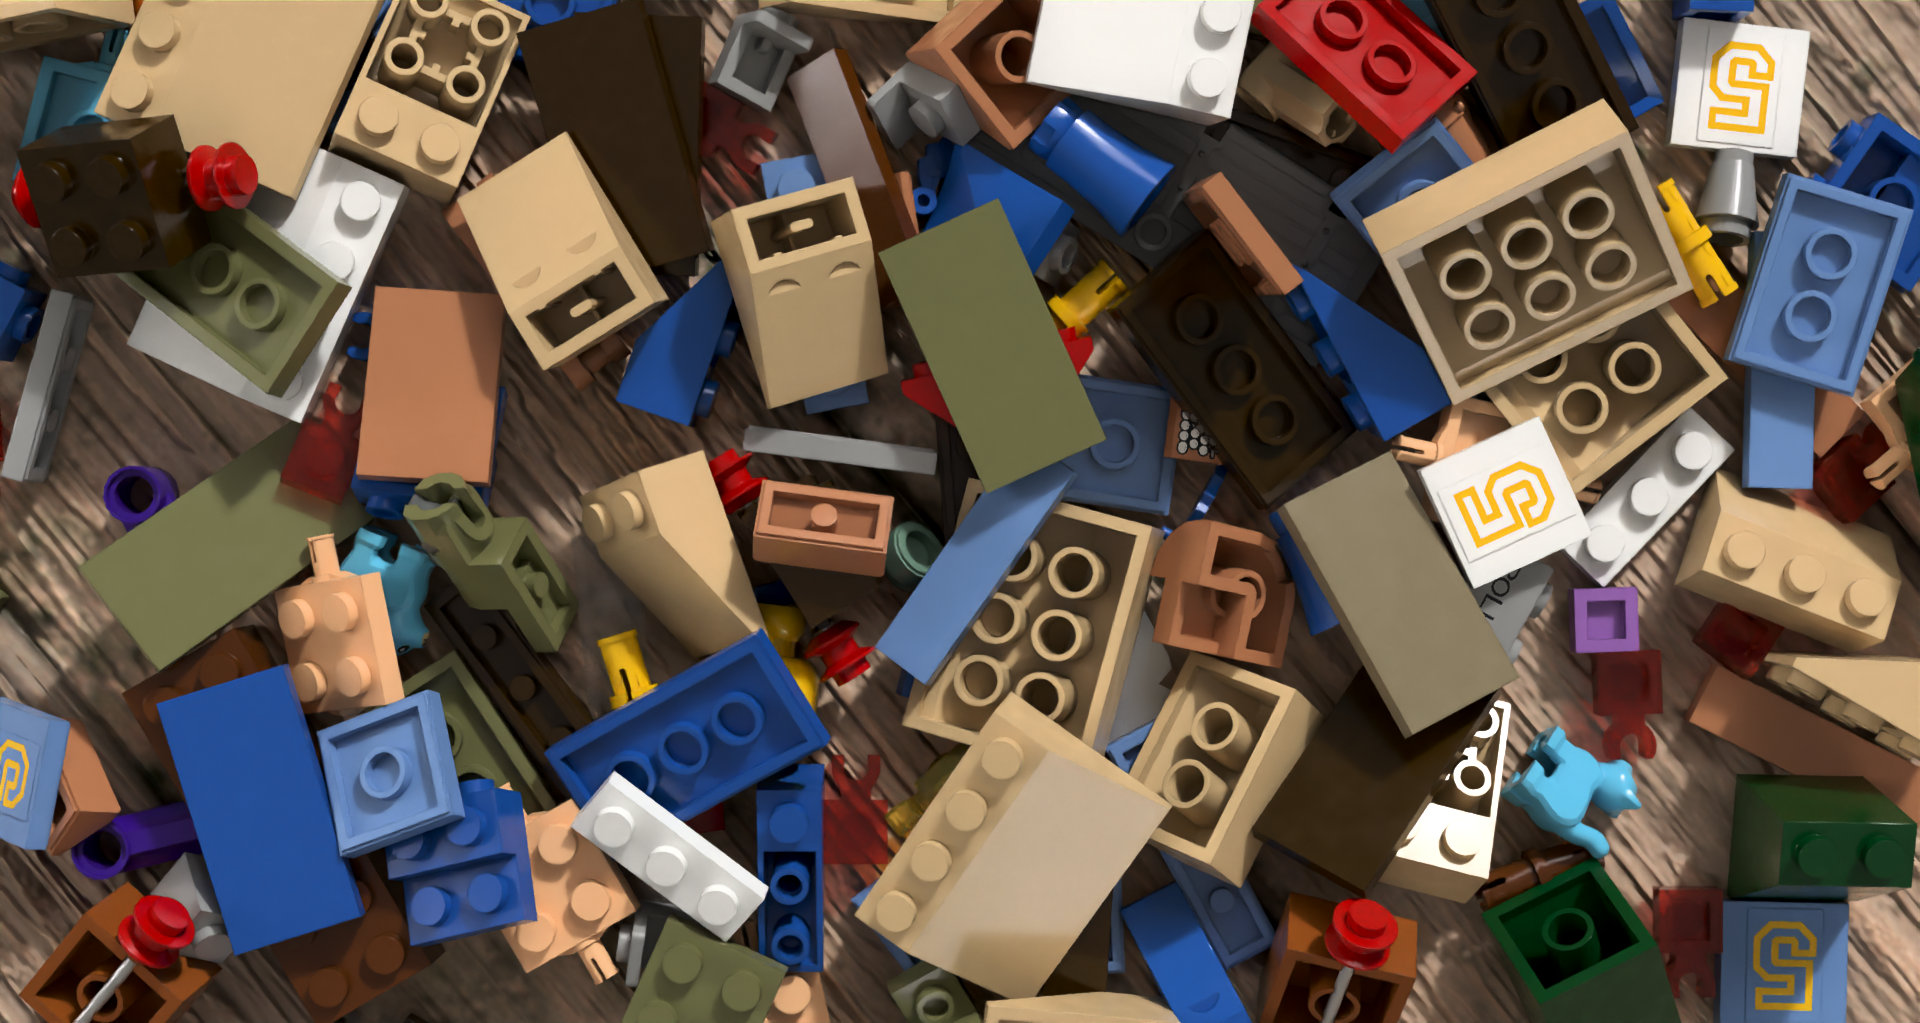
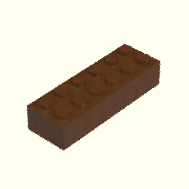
[122,624,445,1023]

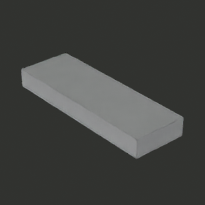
[0,289,95,482]
[742,425,938,476]

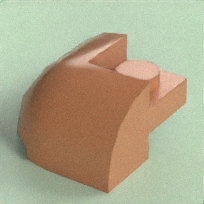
[1150,519,1295,669]

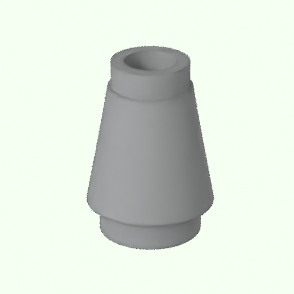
[1694,148,1759,247]

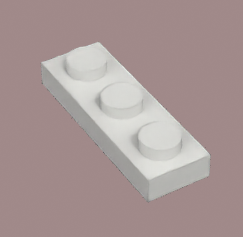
[1560,407,1735,588]
[570,771,769,942]

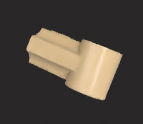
[1236,41,1357,147]

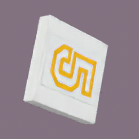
[1664,17,1811,160]
[1417,417,1593,589]

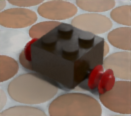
[11,114,258,278]
[708,448,882,687]

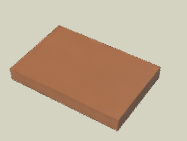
[1182,172,1304,296]
[356,286,507,488]

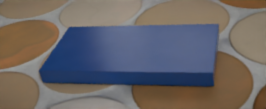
[544,628,831,861]
[156,663,366,956]

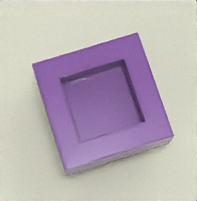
[1568,586,1640,653]

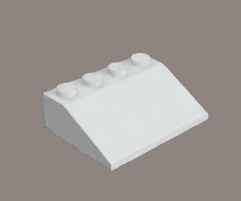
[1025,0,1255,126]
[126,148,410,423]

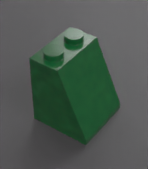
[1727,774,1917,901]
[1481,857,1681,1023]

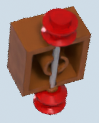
[19,882,223,1023]
[1256,892,1417,1023]

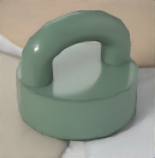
[884,521,942,592]

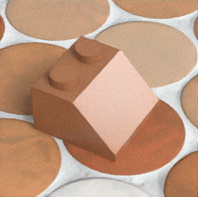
[905,0,1071,150]

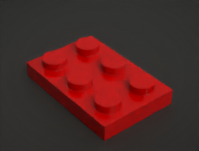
[1250,0,1478,154]

